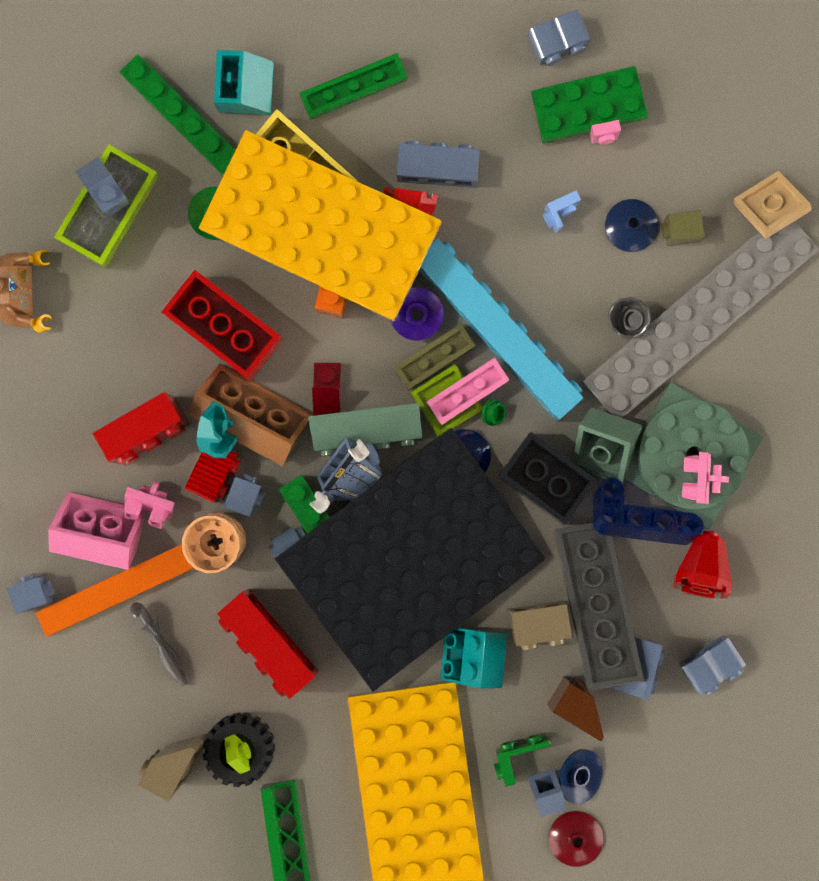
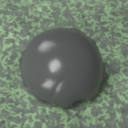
[608,297,651,339]

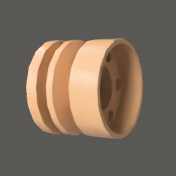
[182,512,247,573]

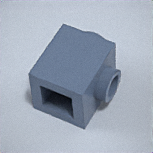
[224,474,266,517]
[7,573,55,614]
[528,769,567,817]

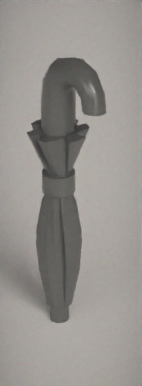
[130,602,188,686]

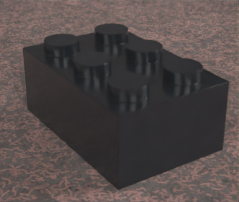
[497,432,598,525]

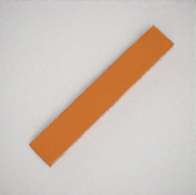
[35,544,194,637]

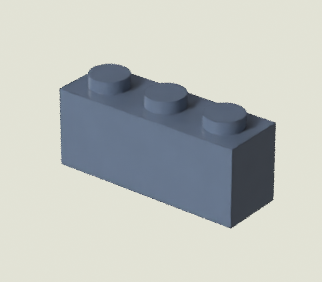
[397,141,479,188]

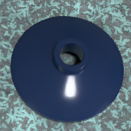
[605,199,658,252]
[559,749,603,804]

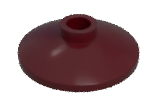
[549,811,603,867]

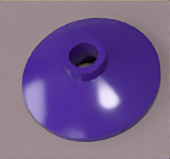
[391,287,444,341]

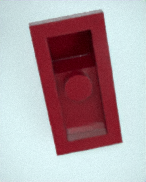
[312,363,341,416]

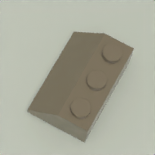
[138,734,207,801]

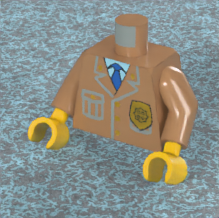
[0,250,52,333]

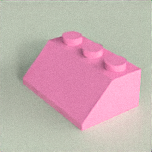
[48,492,146,570]

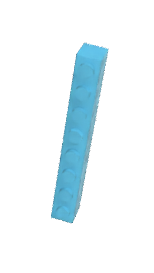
[419,238,583,421]

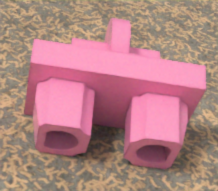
[682,452,729,504]
[124,481,175,529]

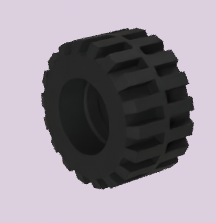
[203,712,275,787]

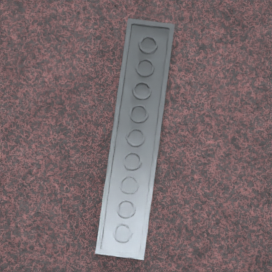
[581,221,819,418]

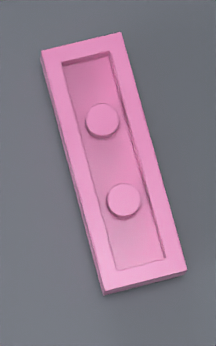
[426,358,509,425]

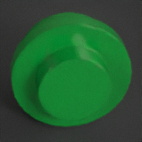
[482,399,506,426]

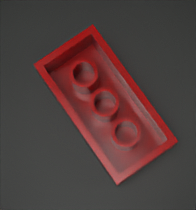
[161,270,283,382]
[217,589,319,699]

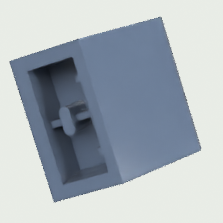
[612,636,664,700]

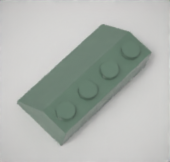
[308,403,422,457]

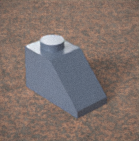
[75,157,129,218]

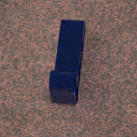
[593,477,704,545]

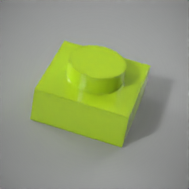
[225,734,251,774]

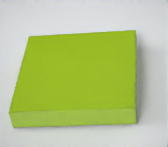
[410,364,483,437]

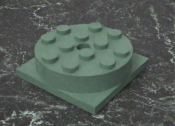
[625,382,764,530]

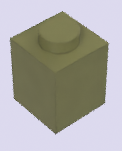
[661,210,705,246]

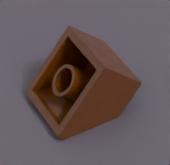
[547,676,604,741]

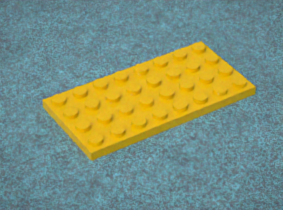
[199,130,442,321]
[348,682,484,881]

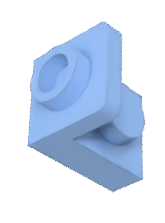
[543,190,581,233]

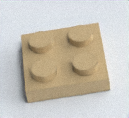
[734,171,811,239]

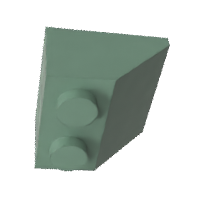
[572,407,642,485]

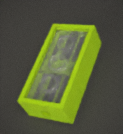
[54,144,159,269]

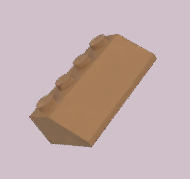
[188,364,313,466]

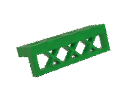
[260,779,311,881]

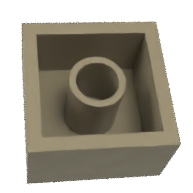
[507,601,572,650]

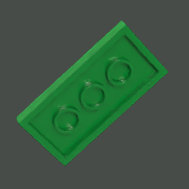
[531,66,648,144]

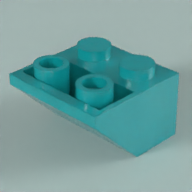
[214,50,274,115]
[440,627,508,689]

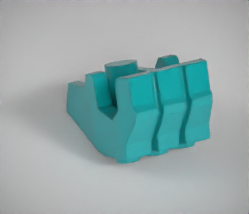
[196,401,237,458]

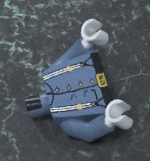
[309,437,382,513]

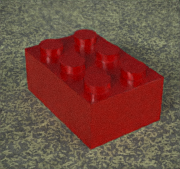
[92,391,190,466]

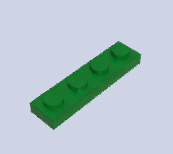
[299,53,408,120]

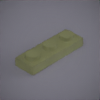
[393,324,476,391]

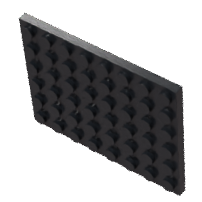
[274,427,546,692]

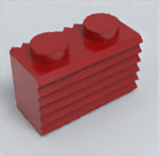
[184,451,241,503]

